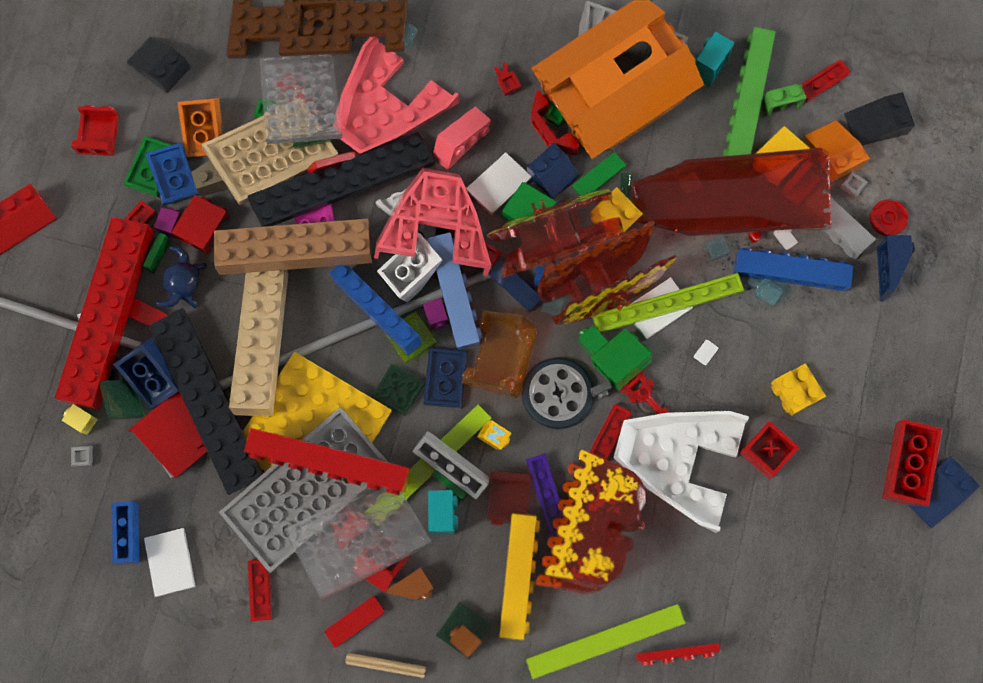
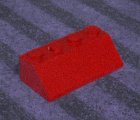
[0,183,57,255]
[882,419,942,506]

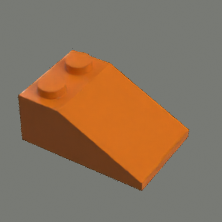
[177,98,222,157]
[804,120,870,183]

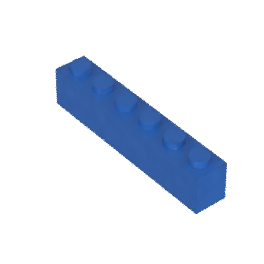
[733,248,853,291]
[329,265,422,356]

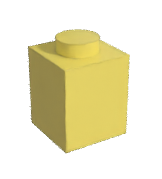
[62,404,98,435]

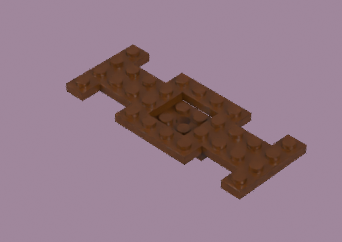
[226,0,408,59]

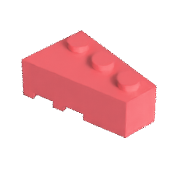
[432,106,491,170]

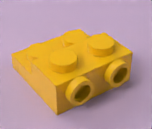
[589,187,642,240]
[771,363,826,416]

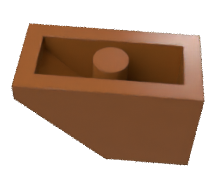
[386,568,434,601]
[450,625,482,658]

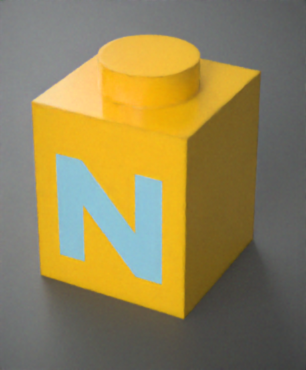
[477,421,511,450]

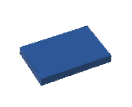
[145,143,200,206]

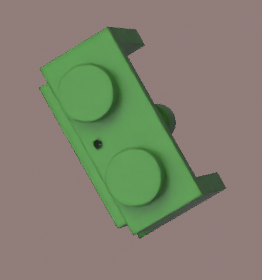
[761,84,806,117]

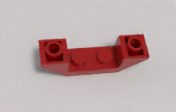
[530,90,580,156]

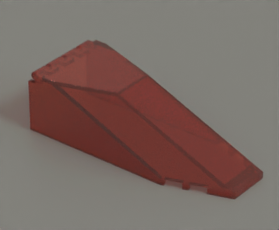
[631,148,832,236]

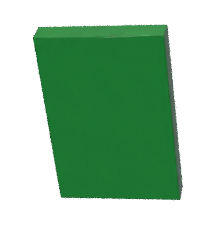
[123,136,171,198]

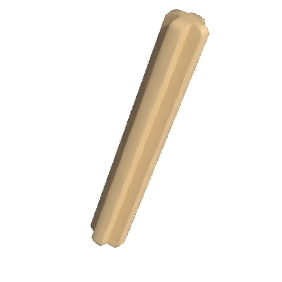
[346,653,426,678]

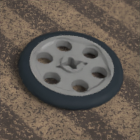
[521,357,594,429]

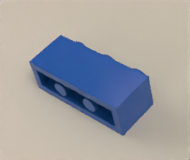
[112,501,140,565]

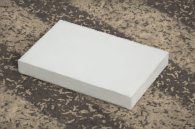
[466,153,532,215]
[631,277,693,340]
[144,528,196,597]

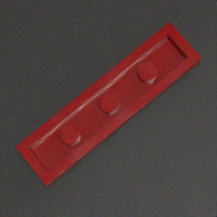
[635,643,720,666]

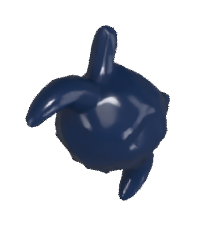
[156,246,207,308]

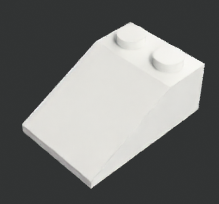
[377,232,443,302]

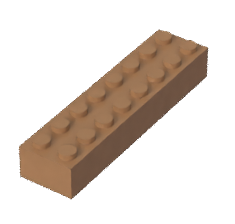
[214,219,372,275]

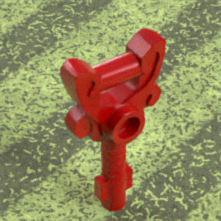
[619,370,670,415]

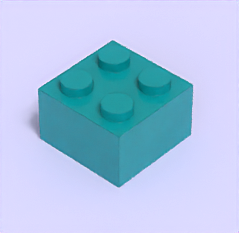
[695,32,735,87]
[428,490,458,535]

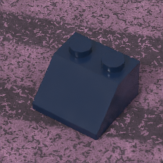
[527,143,579,199]

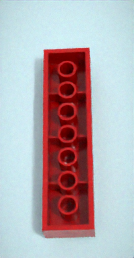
[244,428,411,496]

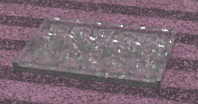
[260,55,342,144]
[285,487,431,601]

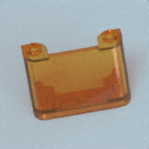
[462,310,537,398]

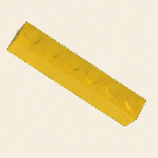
[500,513,540,640]

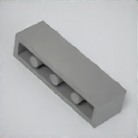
[800,188,876,260]
[412,430,490,499]

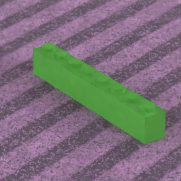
[722,27,776,170]

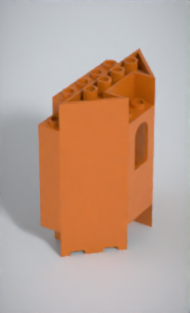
[531,0,704,159]

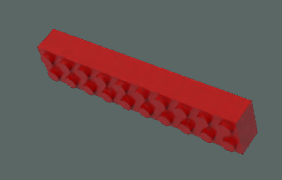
[54,217,154,411]

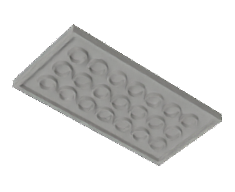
[219,407,389,573]

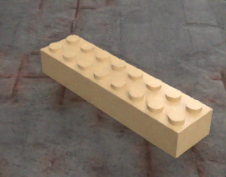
[229,270,289,416]

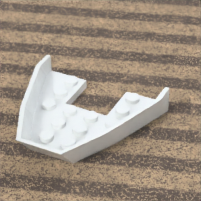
[613,411,749,533]

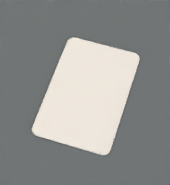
[773,225,798,250]
[694,340,718,365]

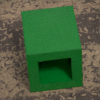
[578,325,608,357]

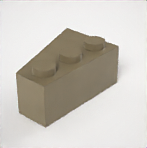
[191,160,228,197]

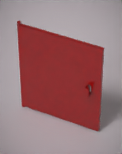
[128,391,207,479]

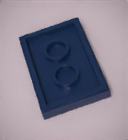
[423,348,468,408]

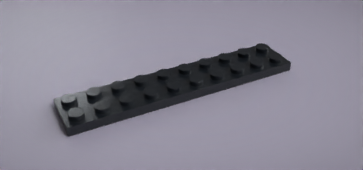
[247,132,435,227]
[149,308,263,495]

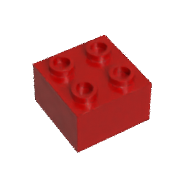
[739,421,800,479]

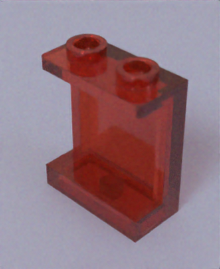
[487,471,531,525]

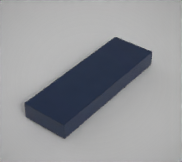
[488,259,542,312]

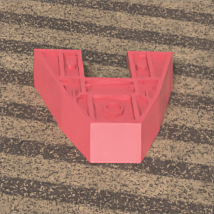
[332,37,460,154]
[374,168,491,276]

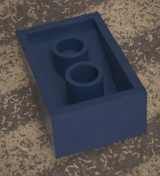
[877,235,915,302]
[113,337,179,410]
[907,456,980,528]

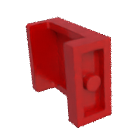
[71,105,119,156]
[171,195,230,255]

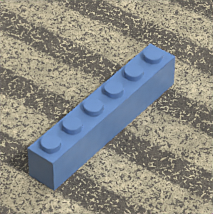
[428,232,482,350]

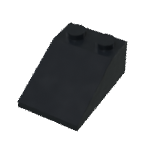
[127,36,191,93]
[844,92,915,146]

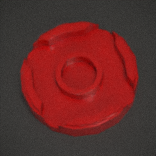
[870,199,909,236]

